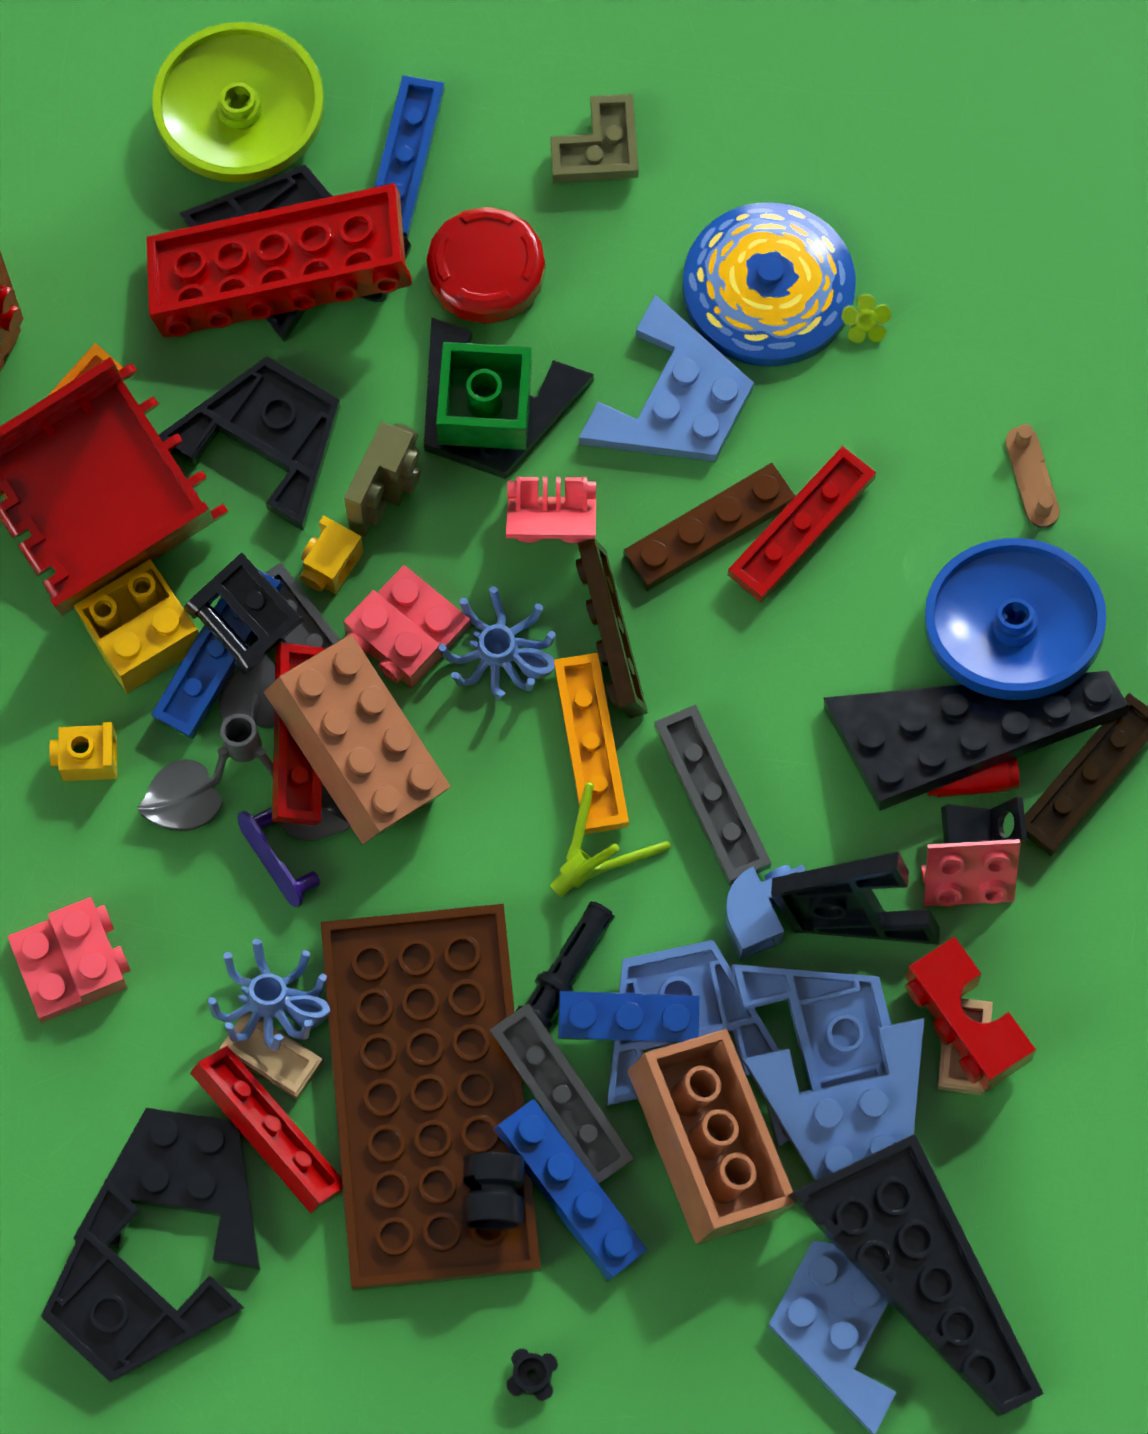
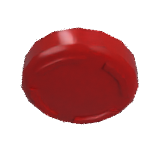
[426,207,545,324]

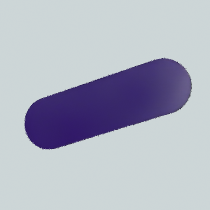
[237,808,320,907]

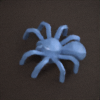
[438,586,556,701]
[208,939,330,1052]

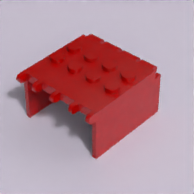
[0,357,229,616]

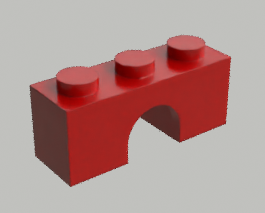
[905,936,1036,1091]

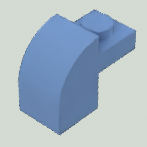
[725,865,806,961]

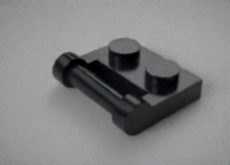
[184,552,304,674]

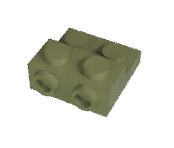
[344,421,421,537]

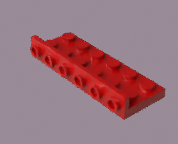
[146,183,412,337]

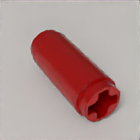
[927,758,1019,798]

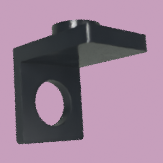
[941,797,1027,844]

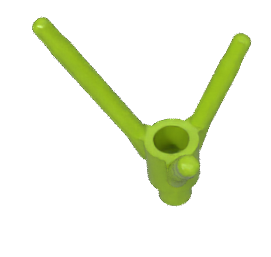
[550,782,671,897]

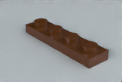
[623,462,795,591]

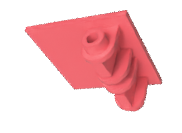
[506,477,596,543]
[921,839,1021,907]

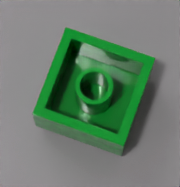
[436,342,532,450]

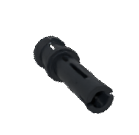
[515,901,615,1034]

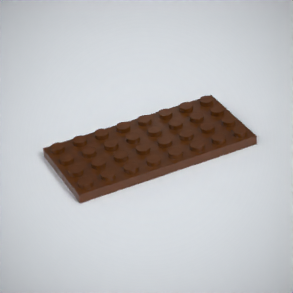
[321,904,541,1291]

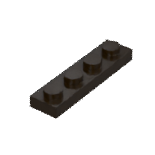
[576,539,648,718]
[1025,692,1148,857]

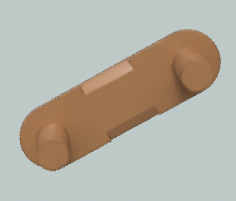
[1005,424,1060,527]

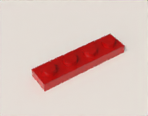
[727,446,876,603]
[272,642,324,826]
[190,1046,343,1213]

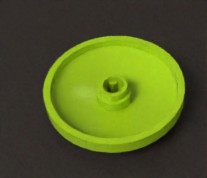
[152,22,324,182]

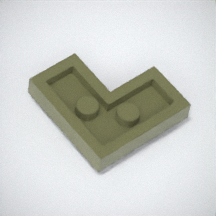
[550,94,638,183]

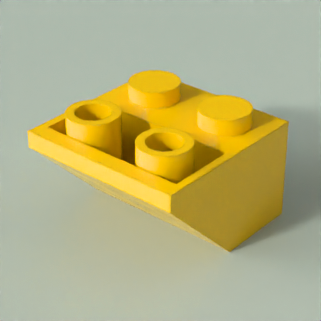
[73,559,199,694]

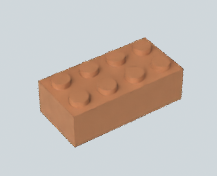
[264,634,451,845]
[627,1029,796,1245]

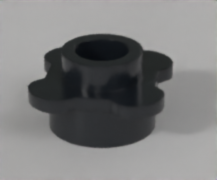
[506,1349,558,1401]

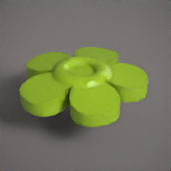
[841,294,892,343]

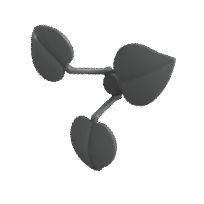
[137,655,350,841]

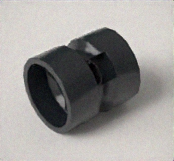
[462,1152,524,1230]

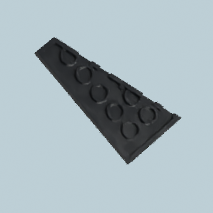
[824,671,1128,811]
[788,1134,1044,1416]

